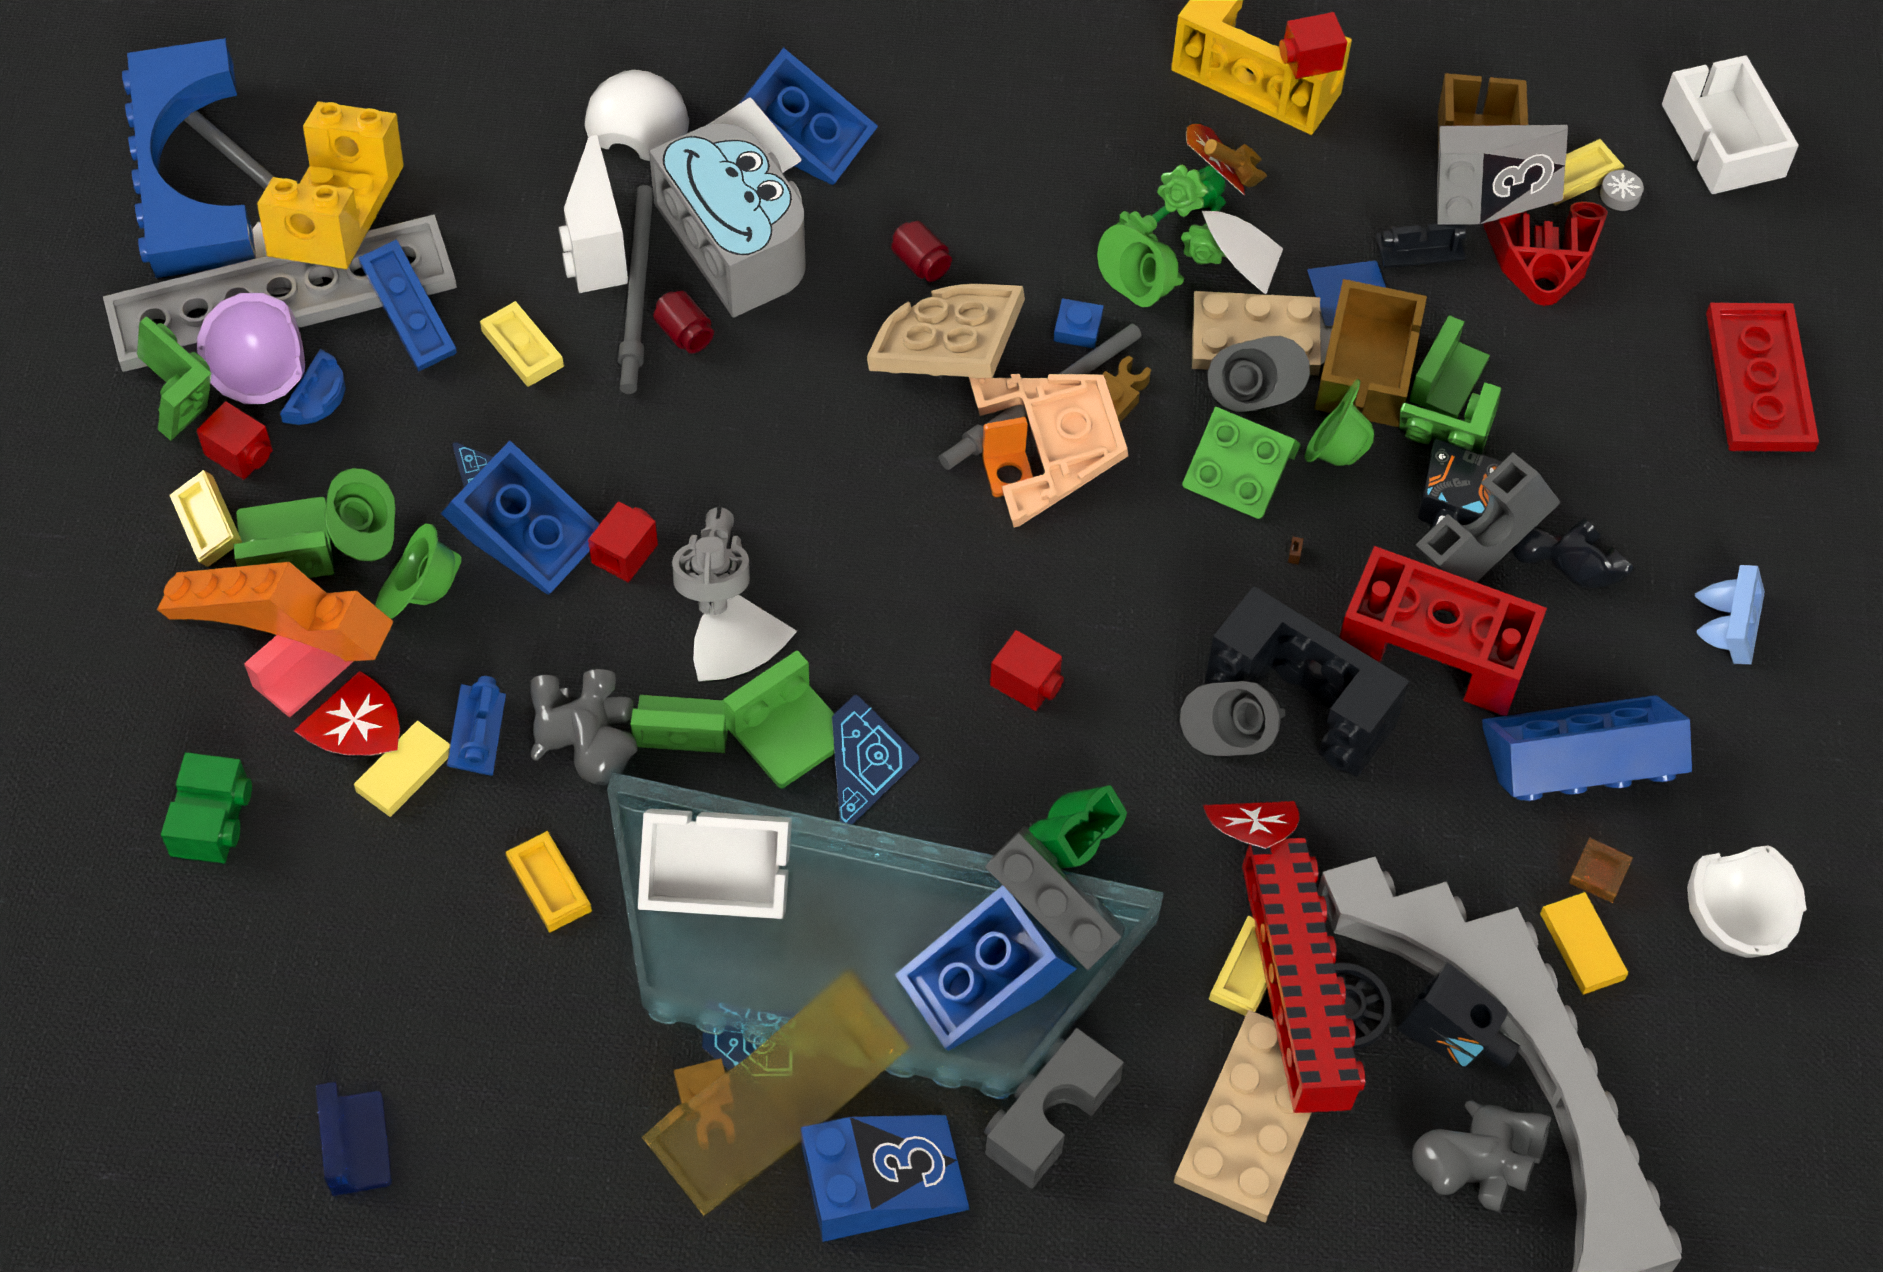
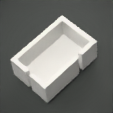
[1662,55,1799,194]
[638,809,792,919]

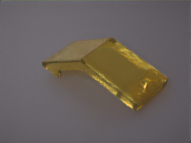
[642,969,914,1216]

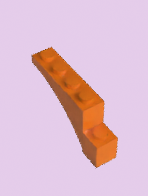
[157,562,394,662]

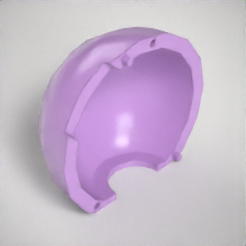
[197,293,305,404]

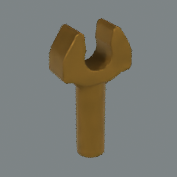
[1204,139,1267,187]

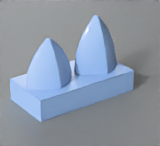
[1695,565,1765,664]

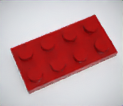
[1706,303,1819,452]

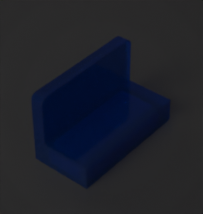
[316,1082,392,1196]

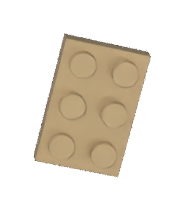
[1192,291,1321,375]

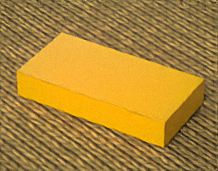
[506,831,592,933]
[1540,892,1628,995]

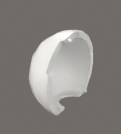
[584,70,689,161]
[1687,845,1807,958]

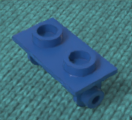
[447,676,506,776]

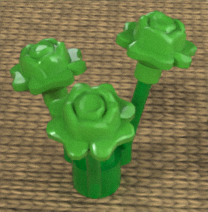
[1116,165,1226,265]

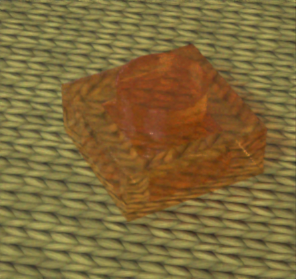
[1569,838,1633,903]

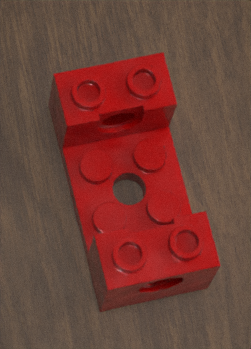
[1339,546,1547,716]

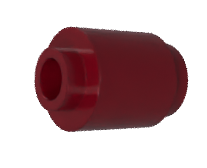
[891,221,952,282]
[653,291,714,353]

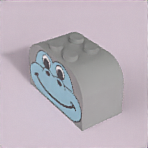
[649,123,806,318]

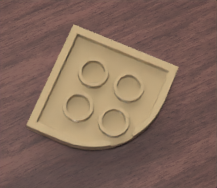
[867,284,1025,378]

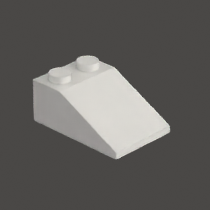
[559,135,628,293]

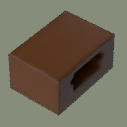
[1288,536,1304,565]

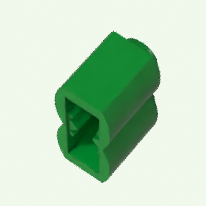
[1028,785,1127,869]

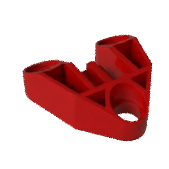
[1483,202,1608,306]

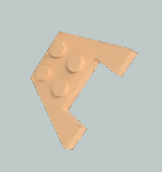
[969,374,1128,528]

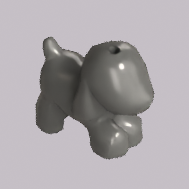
[530,669,638,785]
[1412,1101,1551,1212]

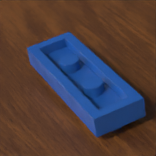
[358,239,457,372]

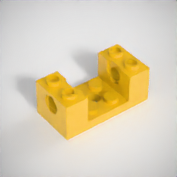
[1171,0,1352,135]
[257,101,404,269]

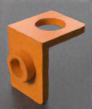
[982,417,1033,497]

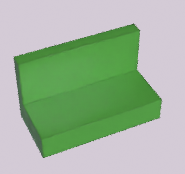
[1409,315,1490,419]
[631,695,728,753]

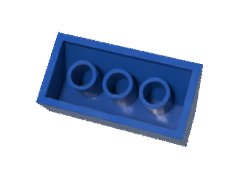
[1482,695,1692,801]

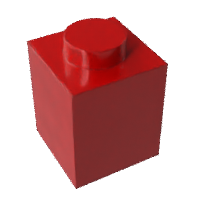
[1279,12,1348,79]
[196,401,273,480]
[588,501,658,583]
[990,630,1064,711]

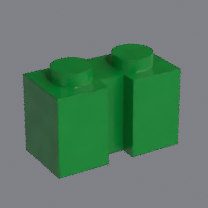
[161,752,252,864]

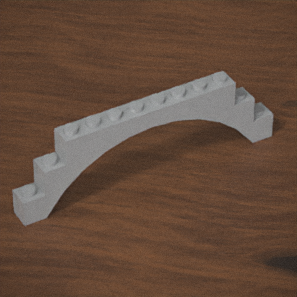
[1317,856,1682,1272]

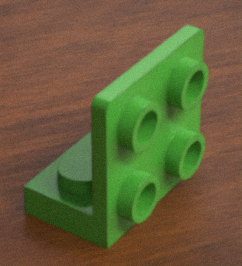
[137,316,212,441]
[1399,382,1501,455]
[1182,406,1301,519]
[234,497,334,578]
[723,650,835,788]

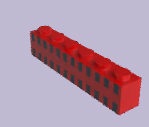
[1242,838,1365,1113]

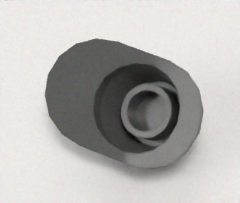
[1207,336,1310,412]
[1180,681,1286,756]

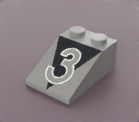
[1437,125,1568,224]

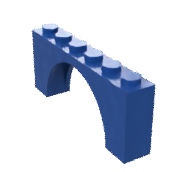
[122,38,256,278]

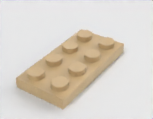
[1174,1010,1312,1223]

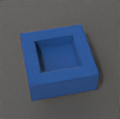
[1054,298,1103,349]

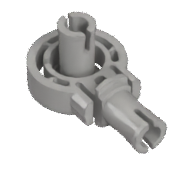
[672,508,750,615]

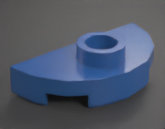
[280,349,346,425]

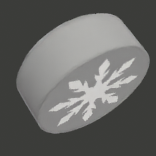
[1600,170,1644,211]

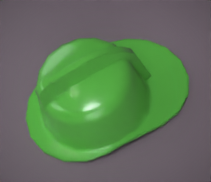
[1097,224,1184,307]
[1304,379,1374,466]
[324,468,395,562]
[375,524,461,619]

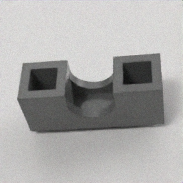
[1415,452,1561,582]
[985,826,1126,971]
[984,1028,1124,1189]

